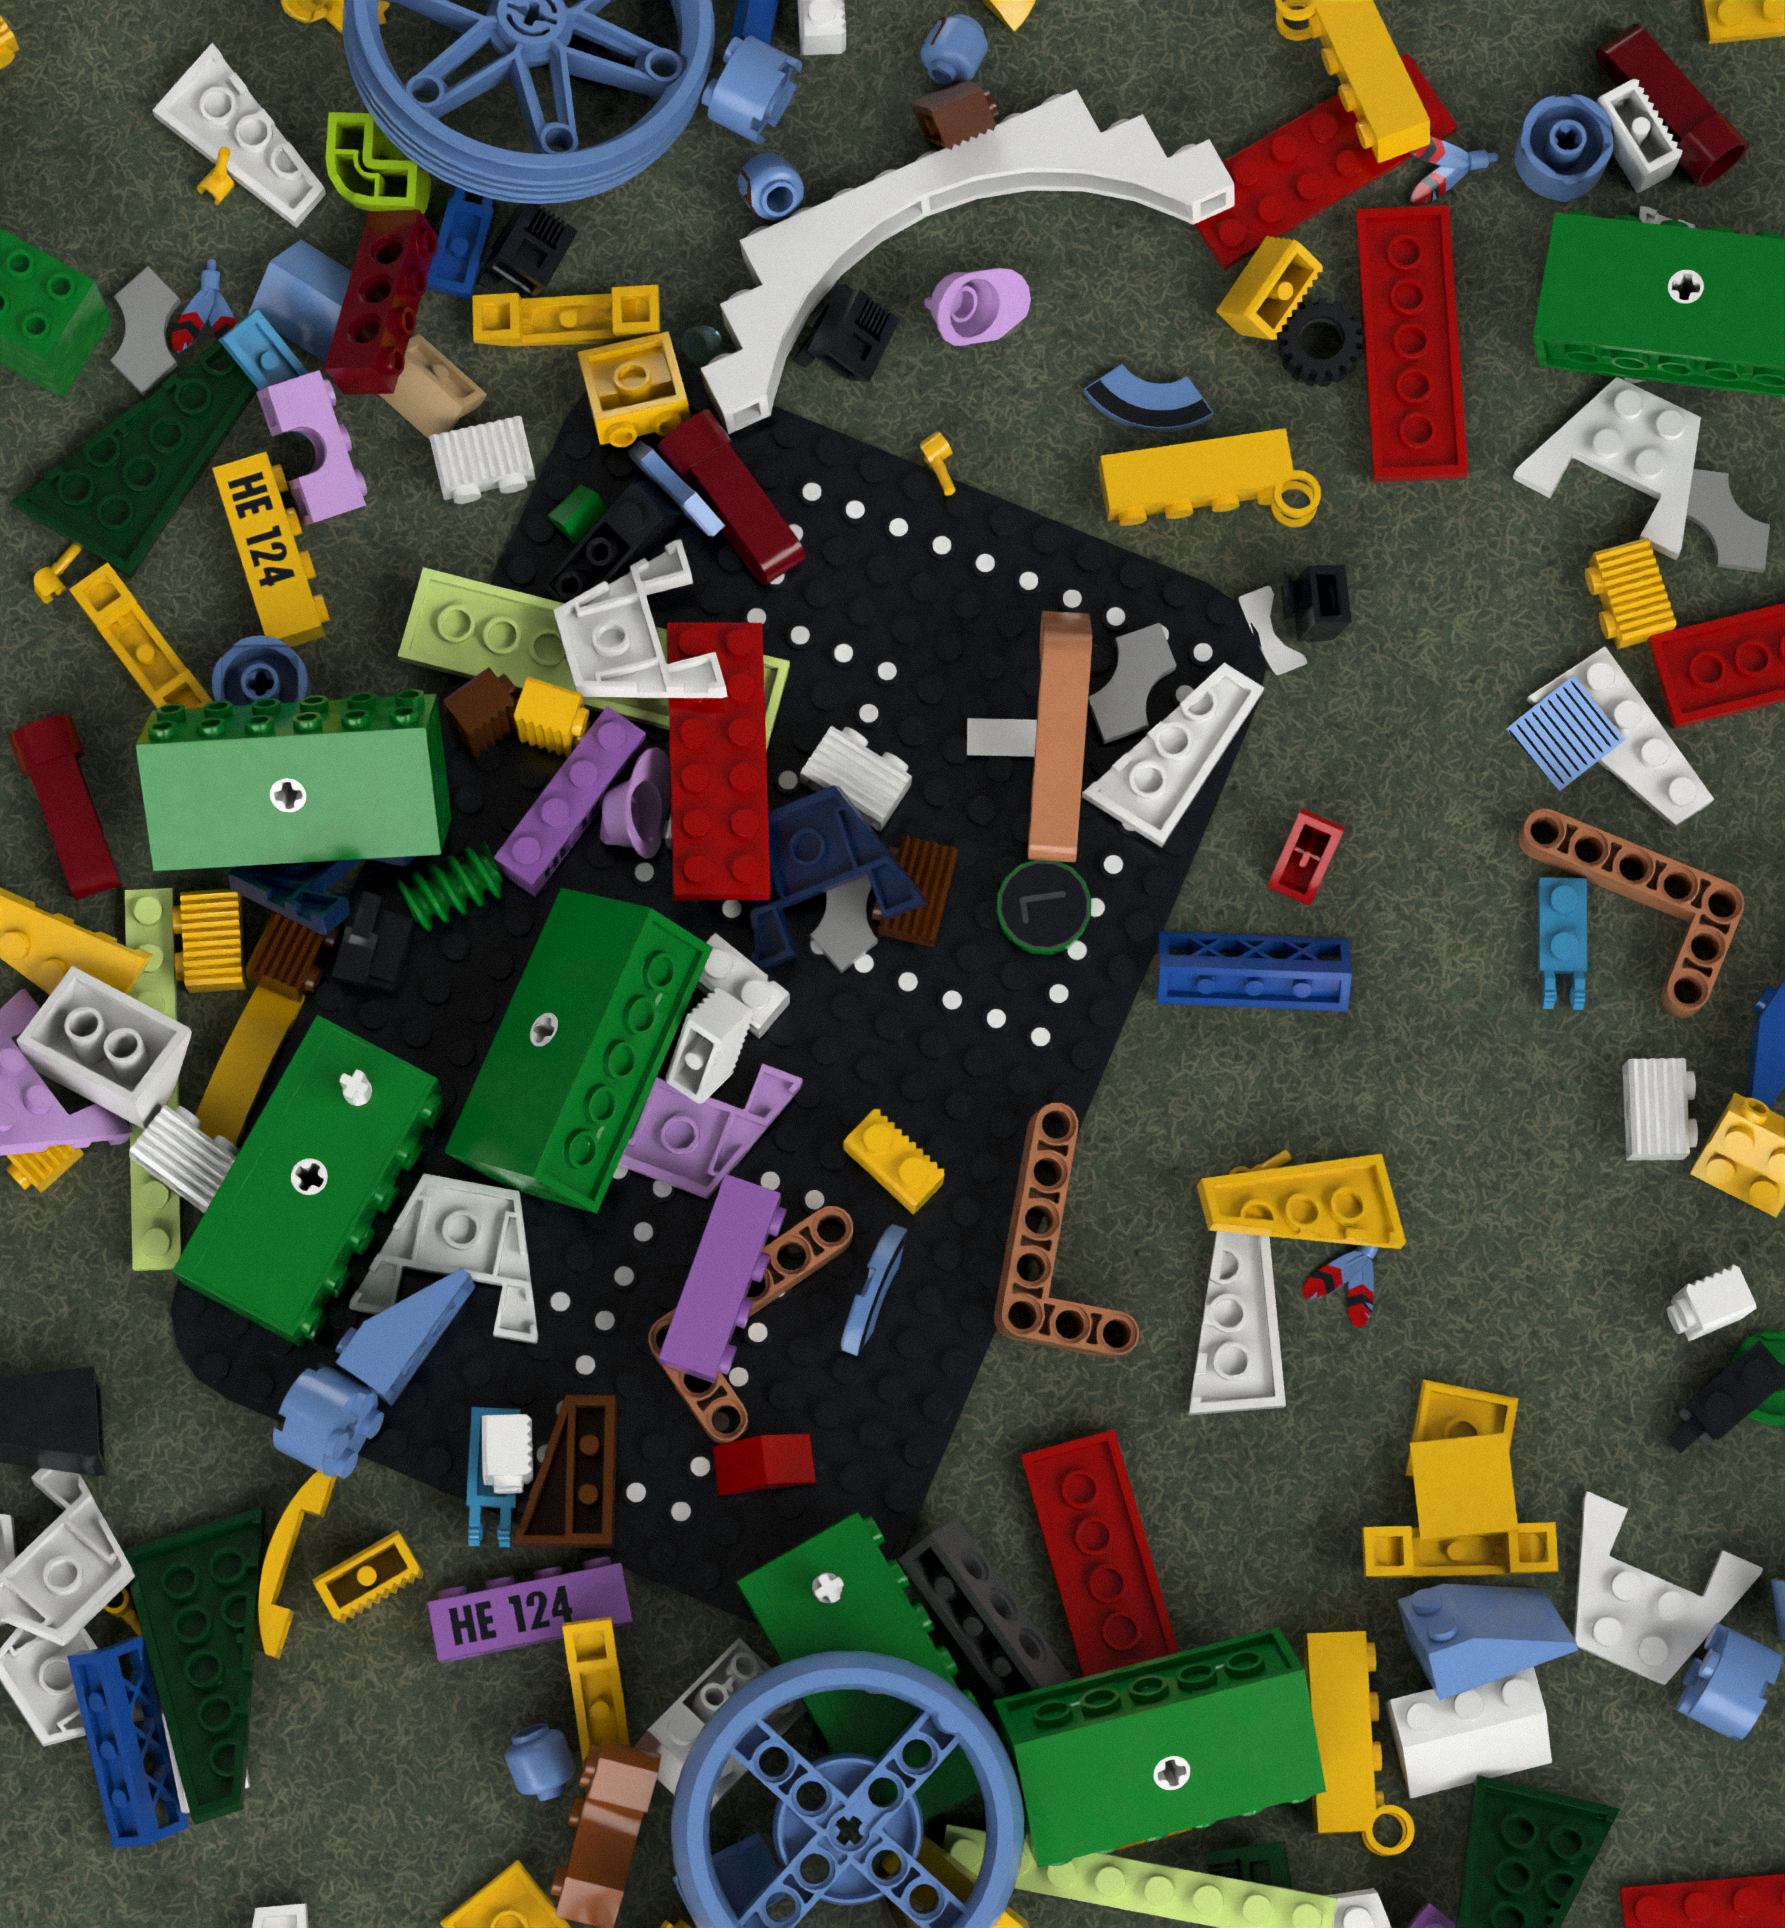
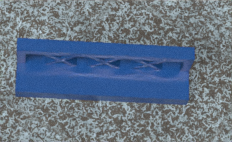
[1157,931,1352,1011]
[67,1636,189,1848]

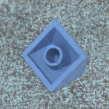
[248,239,352,363]

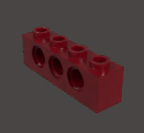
[324,209,438,395]

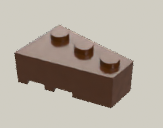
[513,1395,618,1549]

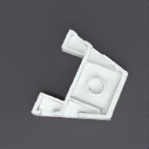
[1513,377,1701,560]
[553,539,728,698]
[349,1174,538,1344]
[0,1468,135,1646]
[1573,1491,1763,1685]
[0,1627,164,1747]

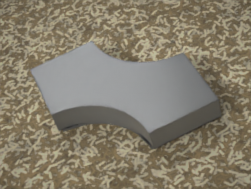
[110,266,181,396]
[1686,469,1770,573]
[1088,623,1177,744]
[810,875,878,974]

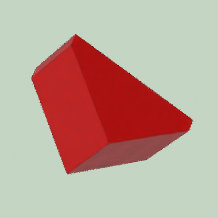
[1267,808,1345,906]
[713,1434,816,1496]

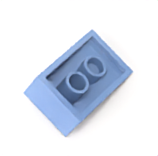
[335,1268,476,1406]
[1397,1584,1578,1700]

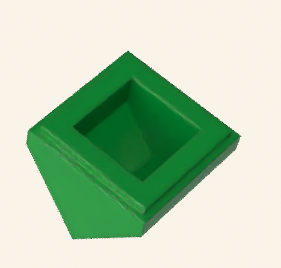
[547,484,608,546]

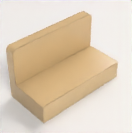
[378,334,487,440]

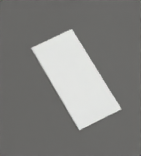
[967,718,1037,757]

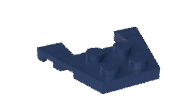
[750,785,928,971]
[228,856,417,935]

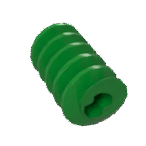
[396,839,503,931]

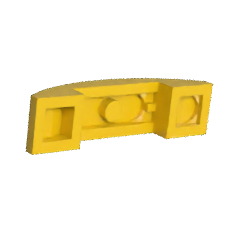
[472,285,660,346]
[69,562,213,709]
[195,985,306,1147]
[258,1471,337,1659]
[1362,1522,1558,1578]
[562,1616,630,1790]

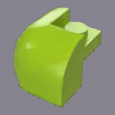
[325,112,432,214]

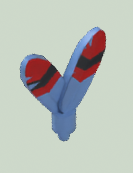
[1409,136,1499,205]
[171,259,237,353]
[1302,1245,1380,1329]

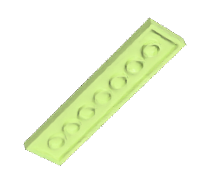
[398,567,790,753]

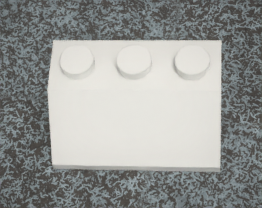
[16,966,192,1130]
[1384,1667,1552,1799]

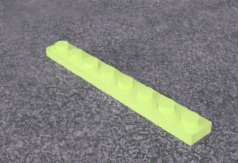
[125,888,182,1271]
[943,1824,1338,1928]

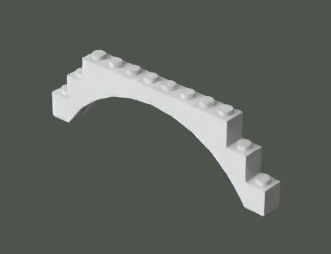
[700,89,1235,434]

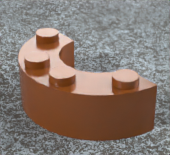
[550,1739,661,1928]

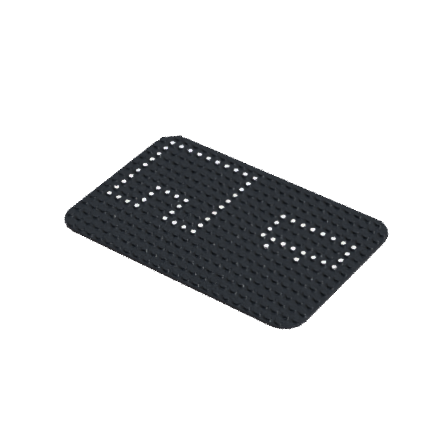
[171,369,1266,1625]

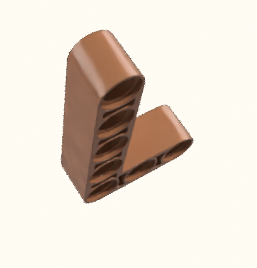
[1028,611,1092,862]
[1518,809,1745,1018]
[994,1103,1139,1358]
[649,1206,853,1445]

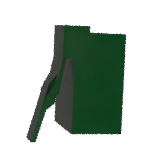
[1205,1841,1293,1889]

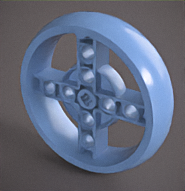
[671,1651,1024,1928]

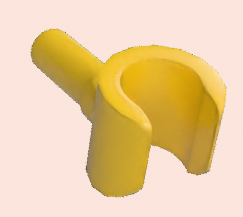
[197,147,234,205]
[920,431,956,496]
[34,543,82,604]
[1229,1150,1291,1175]
[103,1588,145,1642]

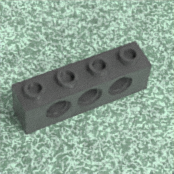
[898,1518,1072,1699]

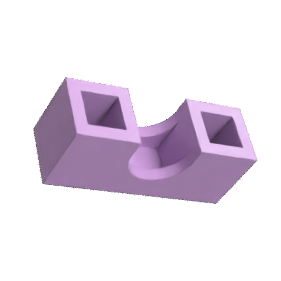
[256,370,367,526]

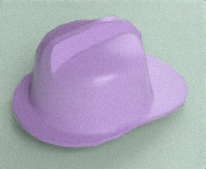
[924,268,1031,346]
[600,747,670,859]

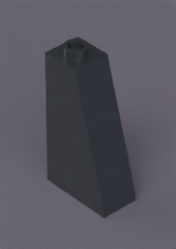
[0,1366,106,1476]

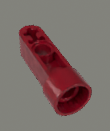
[1596,23,1749,187]
[656,409,805,585]
[8,714,122,901]

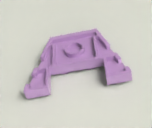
[0,988,133,1156]
[618,1063,803,1199]

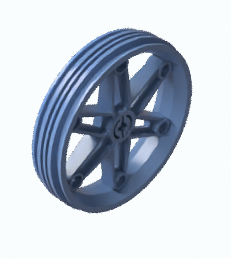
[342,0,715,204]

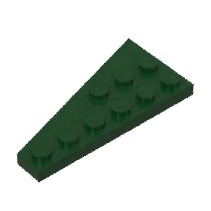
[10,340,258,578]
[122,1507,265,1825]
[1455,1775,1620,1928]

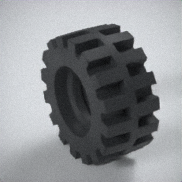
[1277,298,1363,387]

